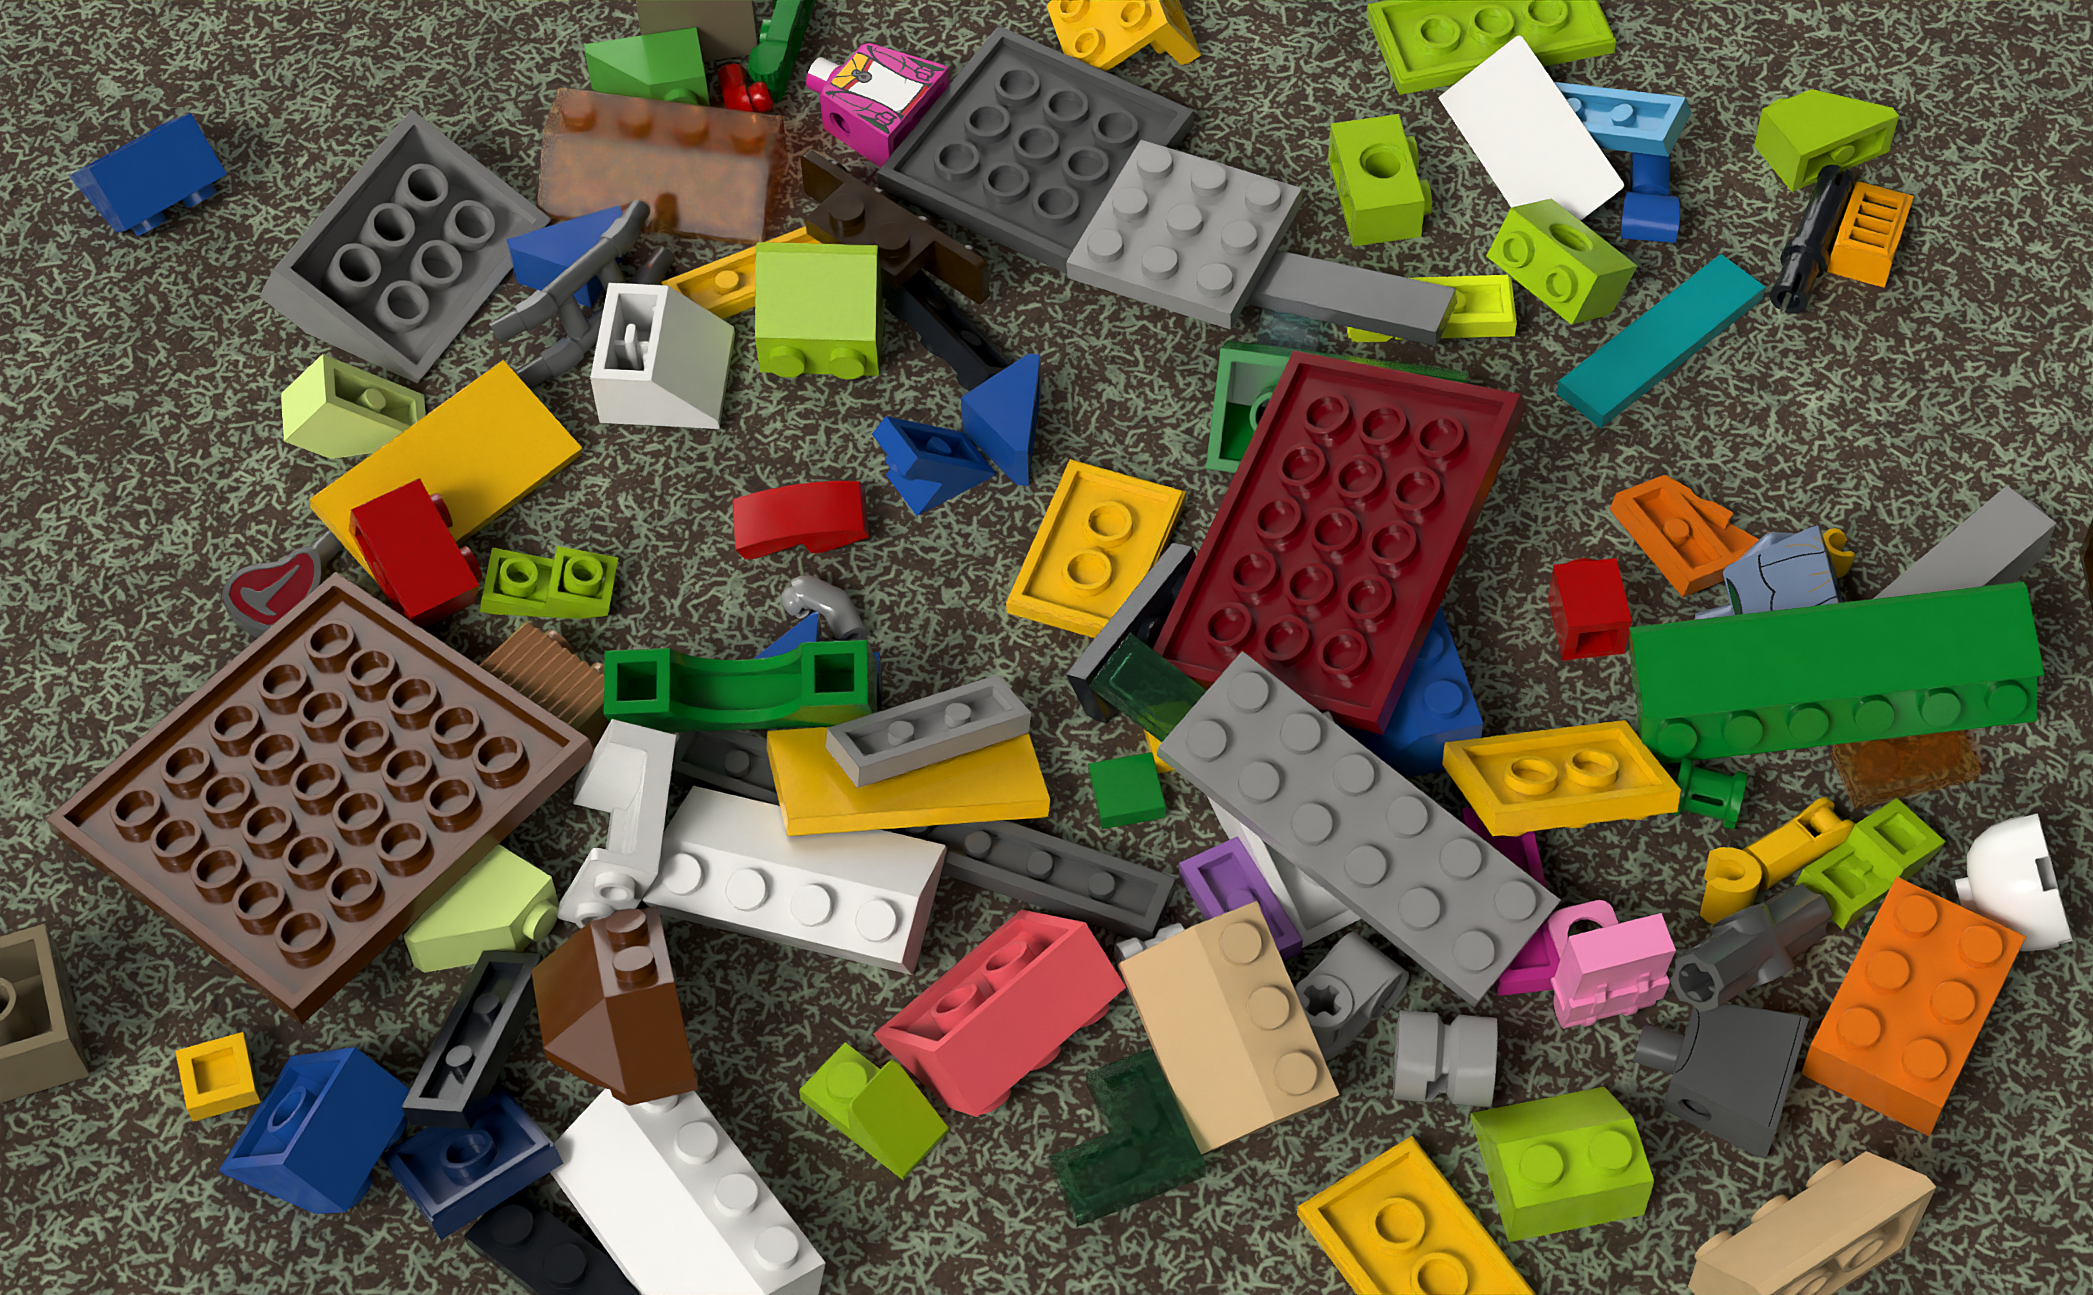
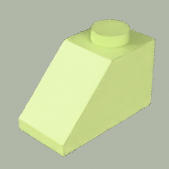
[281,354,426,459]
[403,844,559,973]

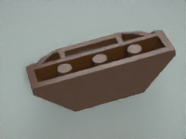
[531,906,699,1106]

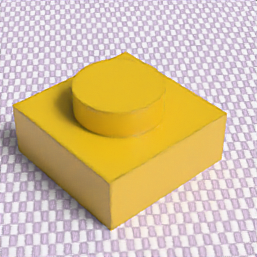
[175,1032,261,1122]

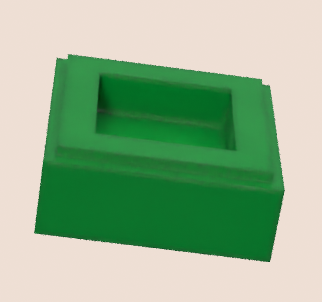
[1088,752,1166,829]

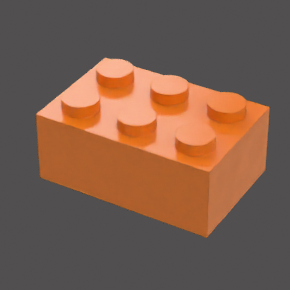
[1801,876,2026,1137]

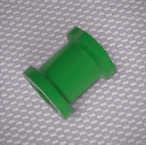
[1669,757,1748,830]

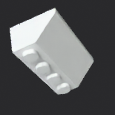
[643,786,948,975]
[550,1088,826,1295]

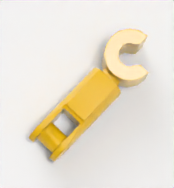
[1700,796,1855,924]

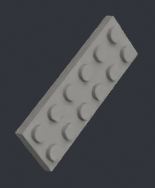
[1157,651,1561,1008]

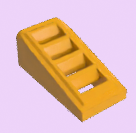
[1827,181,1914,288]

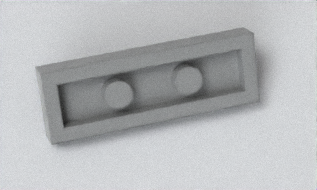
[826,675,1031,788]

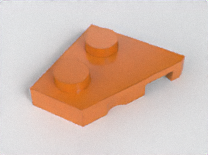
[1609,475,1769,598]

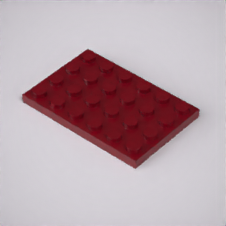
[1145,350,1526,735]

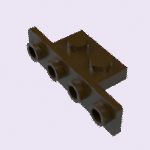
[800,149,990,305]

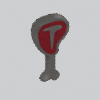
[222,529,345,638]

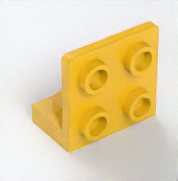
[1047,0,1201,72]

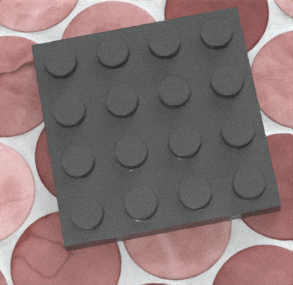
[877,25,1194,274]

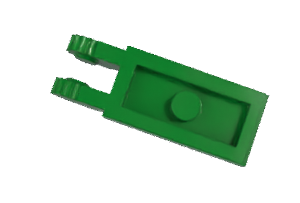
[748,0,816,104]

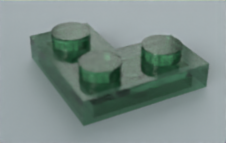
[1049,1048,1206,1227]

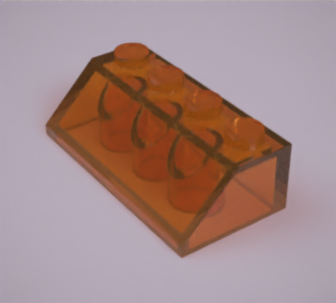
[537,87,788,246]

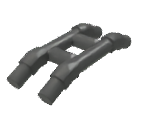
[489,200,675,389]

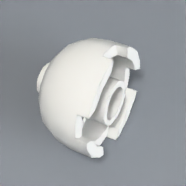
[1955,813,2073,951]

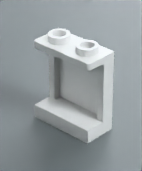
[557,719,676,929]

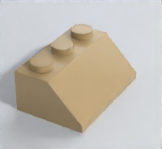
[1119,901,1339,1156]
[1688,1151,1936,1295]

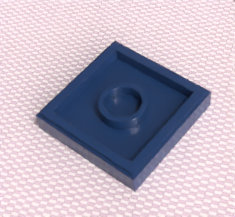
[381,1083,563,1240]

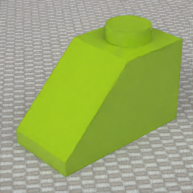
[1754,89,1899,192]

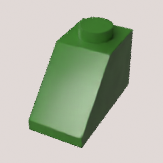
[584,27,711,121]

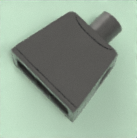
[1633,1003,1809,1159]

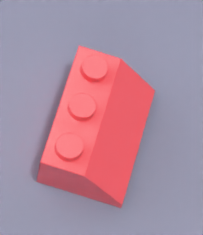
[874,909,1126,1117]

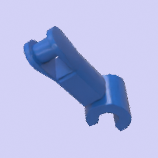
[1621,152,1680,243]

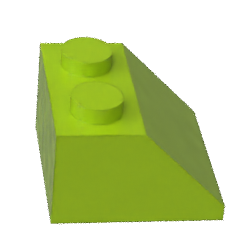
[755,242,885,379]
[1470,1087,1654,1243]

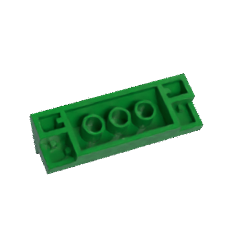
[1629,582,2045,764]

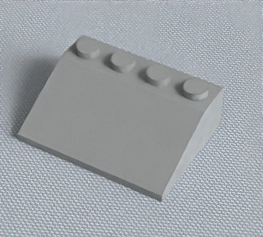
[259,109,551,384]

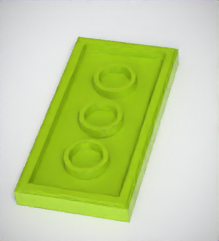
[1366,0,1617,95]

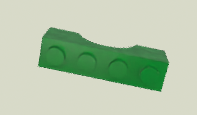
[604,640,877,733]

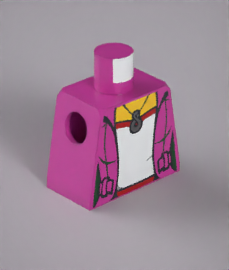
[806,43,949,168]

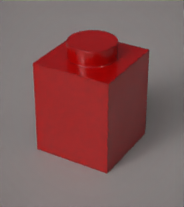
[1548,558,1632,661]

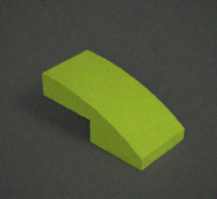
[1795,798,1946,930]

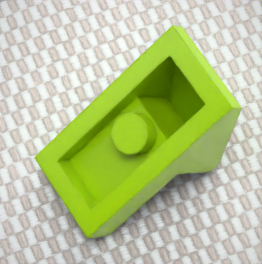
[799,1042,949,1180]

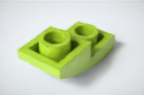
[479,546,618,619]

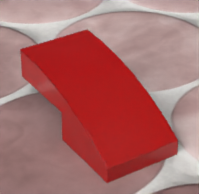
[732,481,869,560]

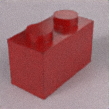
[348,478,483,629]

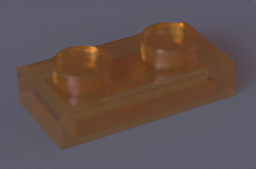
[1830,730,1981,809]

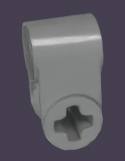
[1294,931,1409,1061]

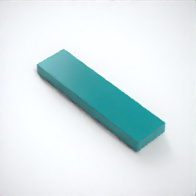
[1556,254,1766,429]

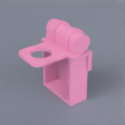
[1548,900,1676,1029]

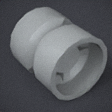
[1392,1010,1498,1108]

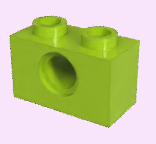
[1328,114,1432,247]
[1486,198,1638,325]

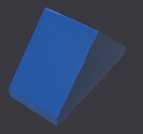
[506,205,627,308]
[961,354,1042,486]

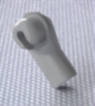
[781,575,867,641]

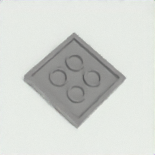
[1066,140,1302,330]

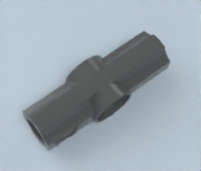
[1669,884,1833,1013]

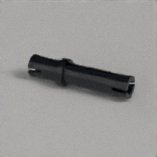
[1769,165,1856,314]

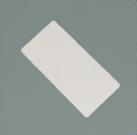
[1439,36,1624,221]

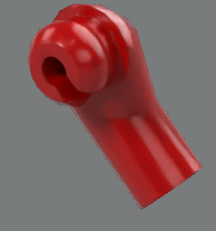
[717,64,774,121]

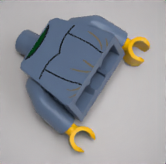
[1695,525,1856,620]

